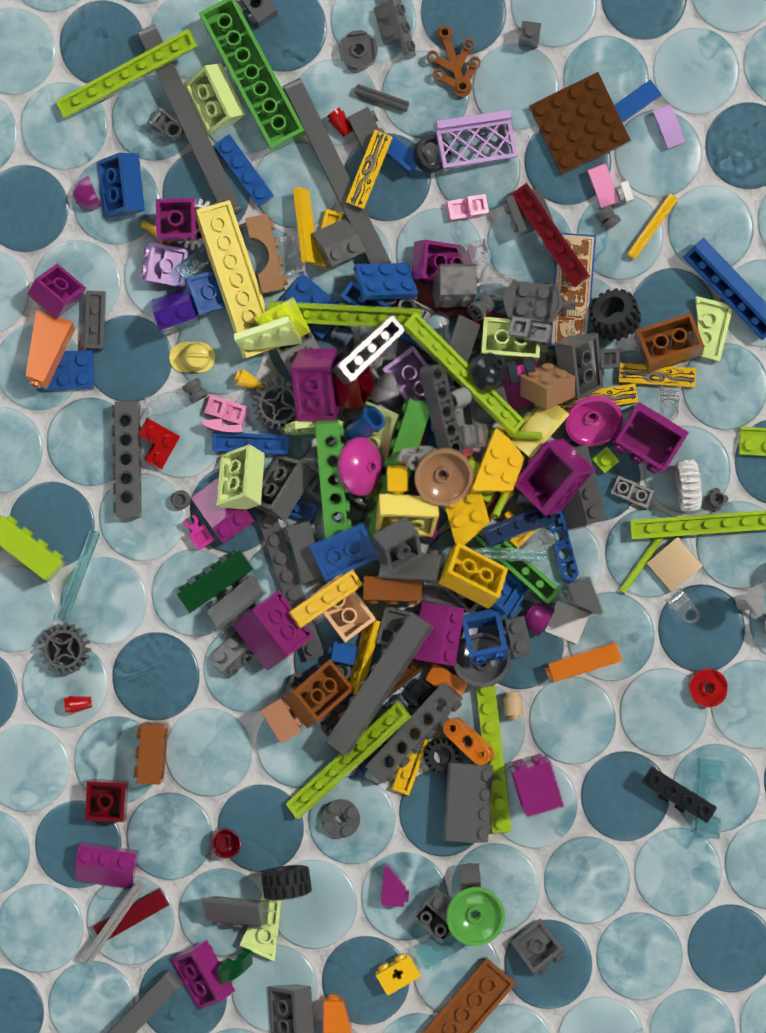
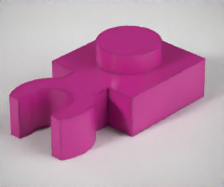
[184,515,215,551]

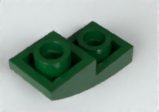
[217,948,253,985]

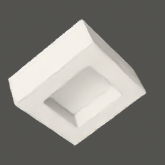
[617,181,634,205]

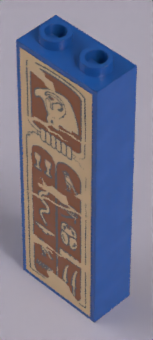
[548,233,596,352]

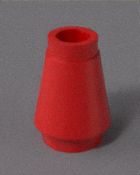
[327,107,352,137]
[64,696,92,714]

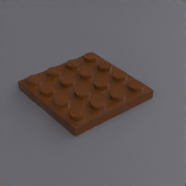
[529,72,631,175]

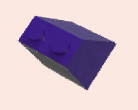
[152,288,200,336]

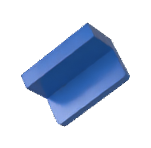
[386,135,417,175]

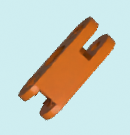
[443,717,494,765]

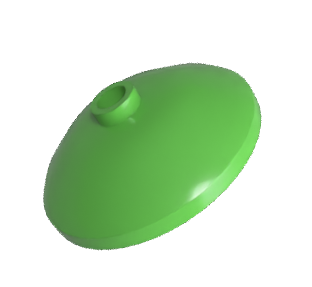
[446,887,505,946]

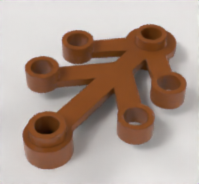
[427,25,481,97]

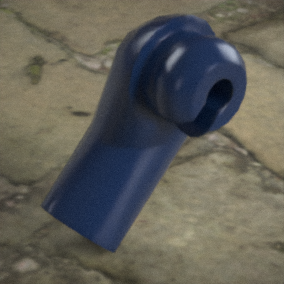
[354,757,370,779]

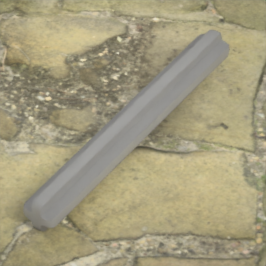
[82,880,145,964]

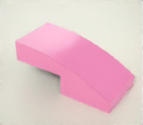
[587,163,619,208]
[445,194,489,221]
[204,395,249,425]
[202,419,244,433]

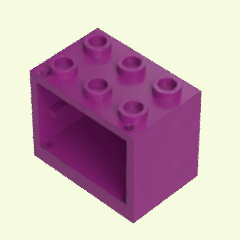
[291,348,341,421]
[611,402,689,474]
[515,439,596,516]
[232,590,314,671]
[509,753,564,818]

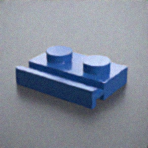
[492,572,529,619]

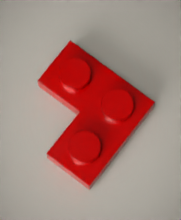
[138,418,180,469]

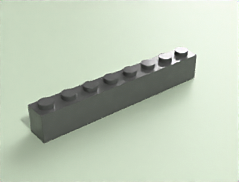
[325,612,434,755]

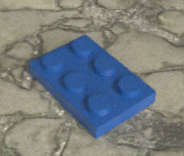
[353,263,418,300]
[184,271,226,316]
[280,273,340,340]
[36,350,94,391]
[310,522,377,581]

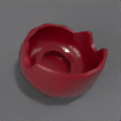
[210,828,241,859]

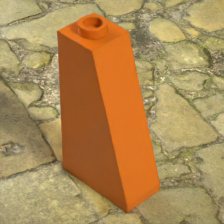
[26,309,76,389]
[545,641,623,682]
[323,994,353,1033]

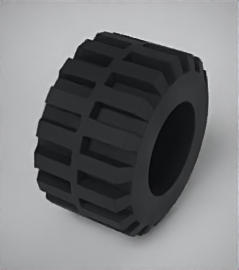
[589,288,641,341]
[261,865,312,900]

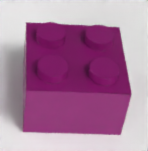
[156,198,198,242]
[27,263,86,319]

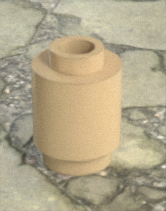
[503,691,524,720]

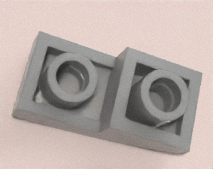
[611,476,655,509]

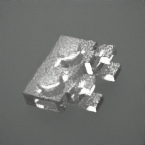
[480,272,520,309]

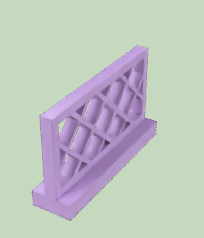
[433,110,517,169]

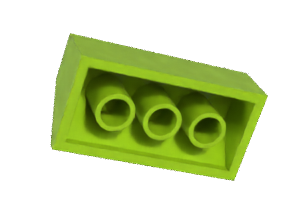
[0,515,66,581]

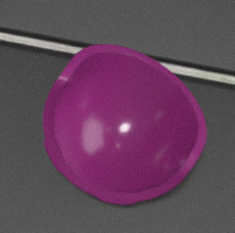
[73,176,102,210]
[524,603,555,636]

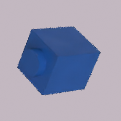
[328,641,357,665]

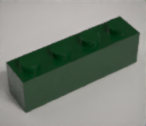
[177,550,254,613]

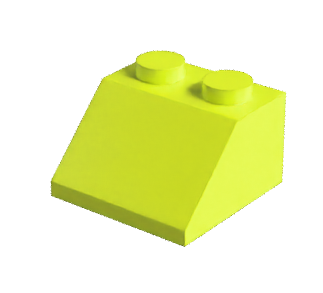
[254,297,311,348]

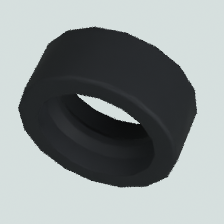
[413,134,451,173]

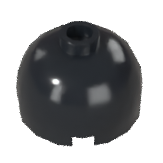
[468,353,507,392]

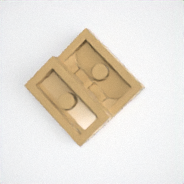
[647,537,703,592]

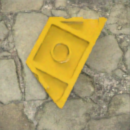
[470,426,525,493]
[445,483,490,545]

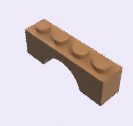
[245,213,288,296]

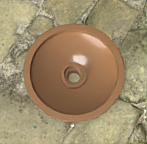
[415,448,473,505]

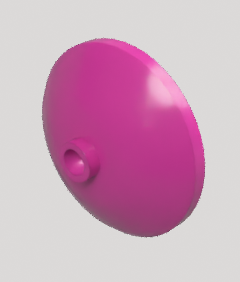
[565,396,623,446]
[338,437,383,496]

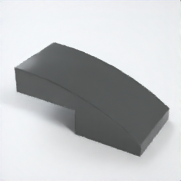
[508,316,552,345]

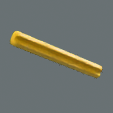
[627,194,678,260]

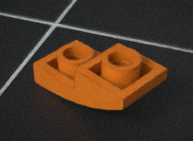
[424,662,468,696]

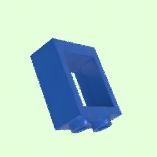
[462,609,508,665]

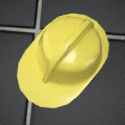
[169,342,215,373]

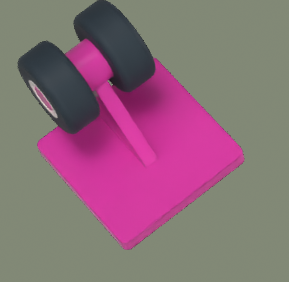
[503,357,537,409]

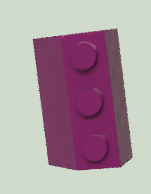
[413,602,464,666]
[76,842,139,889]
[170,940,235,1010]

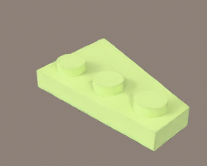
[695,296,732,362]
[234,316,302,351]
[363,401,400,468]
[240,894,282,962]

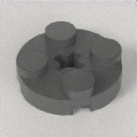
[340,30,378,70]
[322,799,360,838]

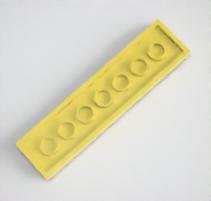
[195,200,276,359]

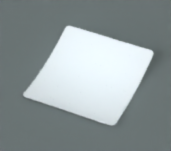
[545,601,589,644]

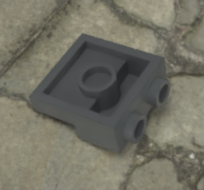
[376,606,418,649]
[510,918,566,975]

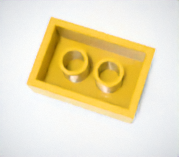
[438,542,508,609]

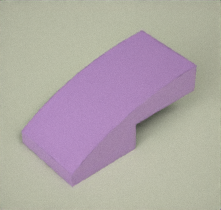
[652,104,685,149]

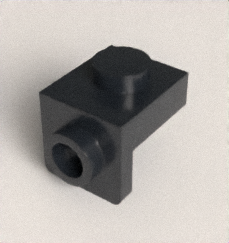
[405,676,436,709]

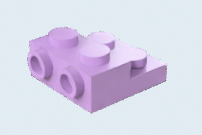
[140,242,189,288]

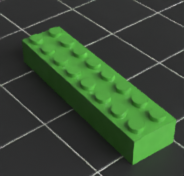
[199,0,305,153]

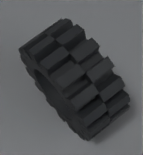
[424,738,459,774]

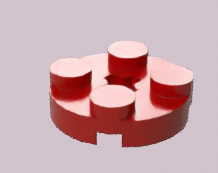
[688,668,728,707]

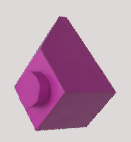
[381,863,409,907]

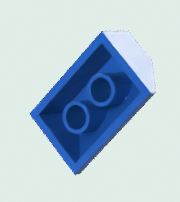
[97,152,145,218]

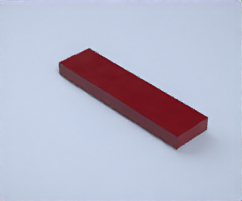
[93,887,170,940]

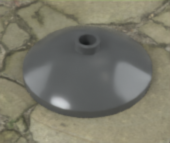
[454,633,511,688]

